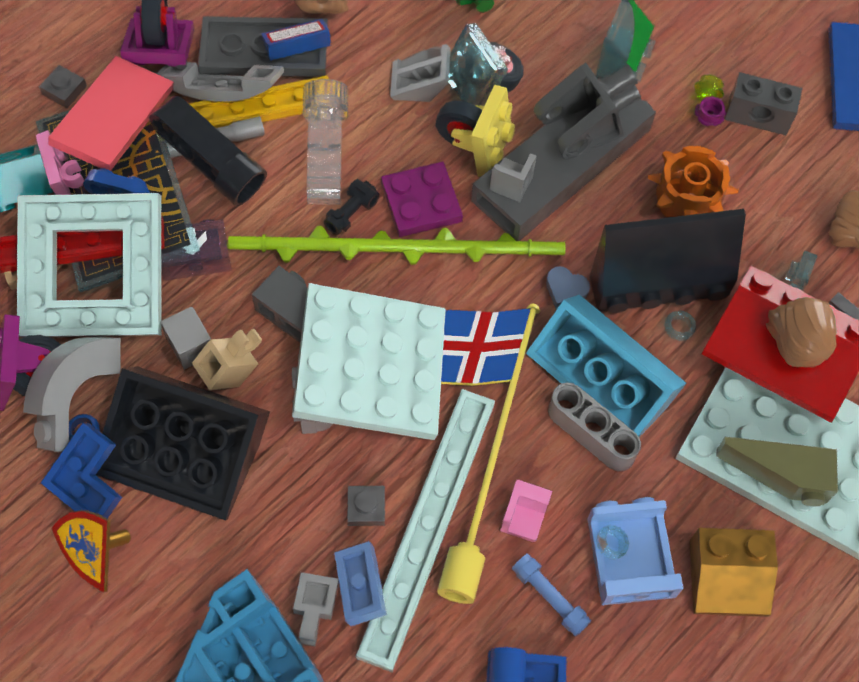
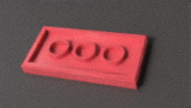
[48,56,174,171]

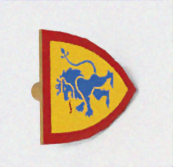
[52,510,131,592]

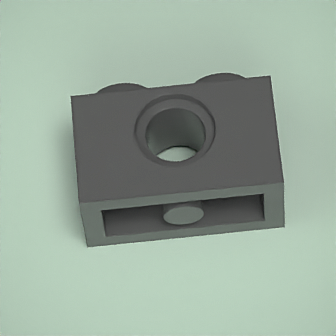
[725,72,802,135]

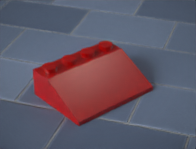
[701,266,859,423]

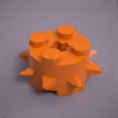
[647,146,739,218]

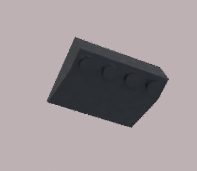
[589,209,746,313]
[96,367,270,520]

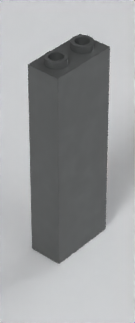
[471,73,656,241]

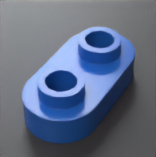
[83,168,150,194]

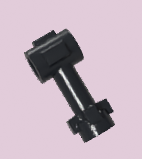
[324,179,380,235]

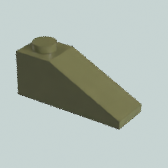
[716,437,838,506]

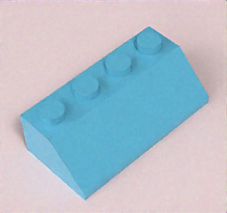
[526,295,687,437]

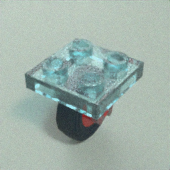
[449,23,524,106]

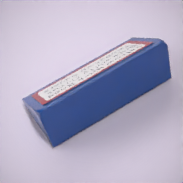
[261,19,331,61]

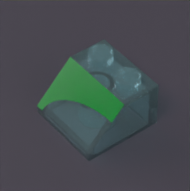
[596,0,656,82]

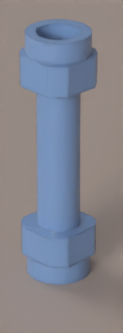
[512,553,591,637]

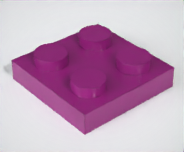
[381,161,463,238]

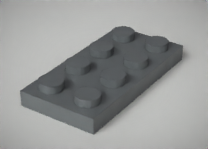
[198,16,328,77]

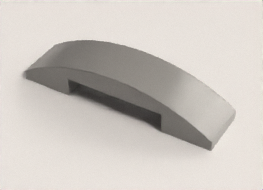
[156,62,284,102]

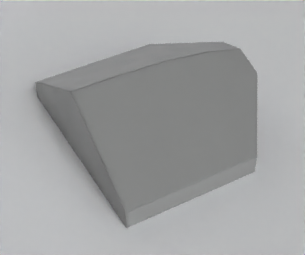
[390,44,450,102]

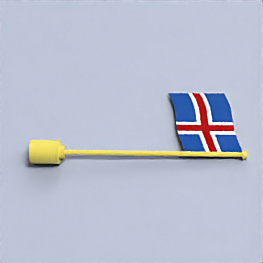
[437,303,540,604]

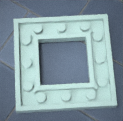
[17,193,162,337]

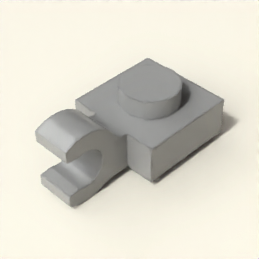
[293,572,339,647]

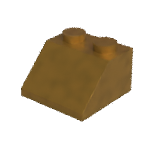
[689,528,778,617]

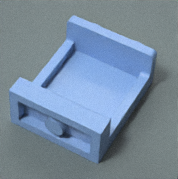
[587,497,683,605]

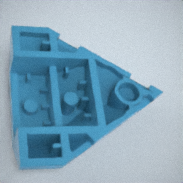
[175,569,324,682]

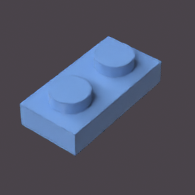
[334,541,387,626]

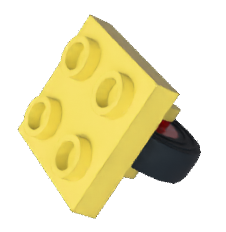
[436,85,515,177]

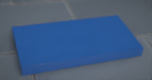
[828,22,859,131]

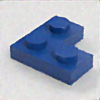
[41,423,122,519]

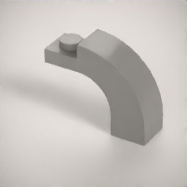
[23,336,120,452]

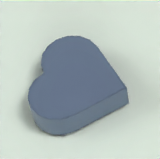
[546,266,590,309]

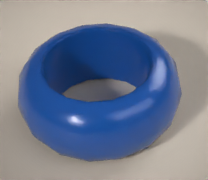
[69,414,100,441]

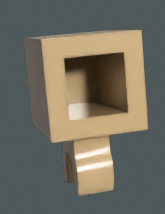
[192,329,262,390]

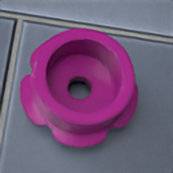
[694,96,726,126]

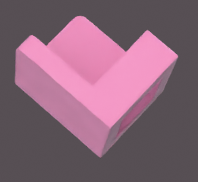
[500,480,552,542]

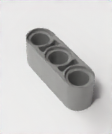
[548,382,641,472]

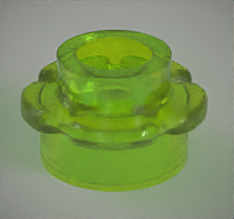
[694,74,724,101]

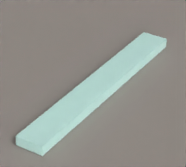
[356,389,495,672]

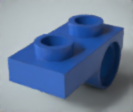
[486,647,567,682]

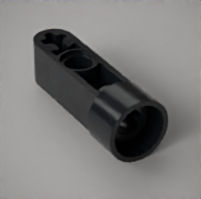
[149,96,267,206]

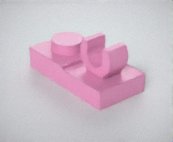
[36,131,84,195]

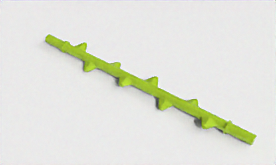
[228,226,566,265]

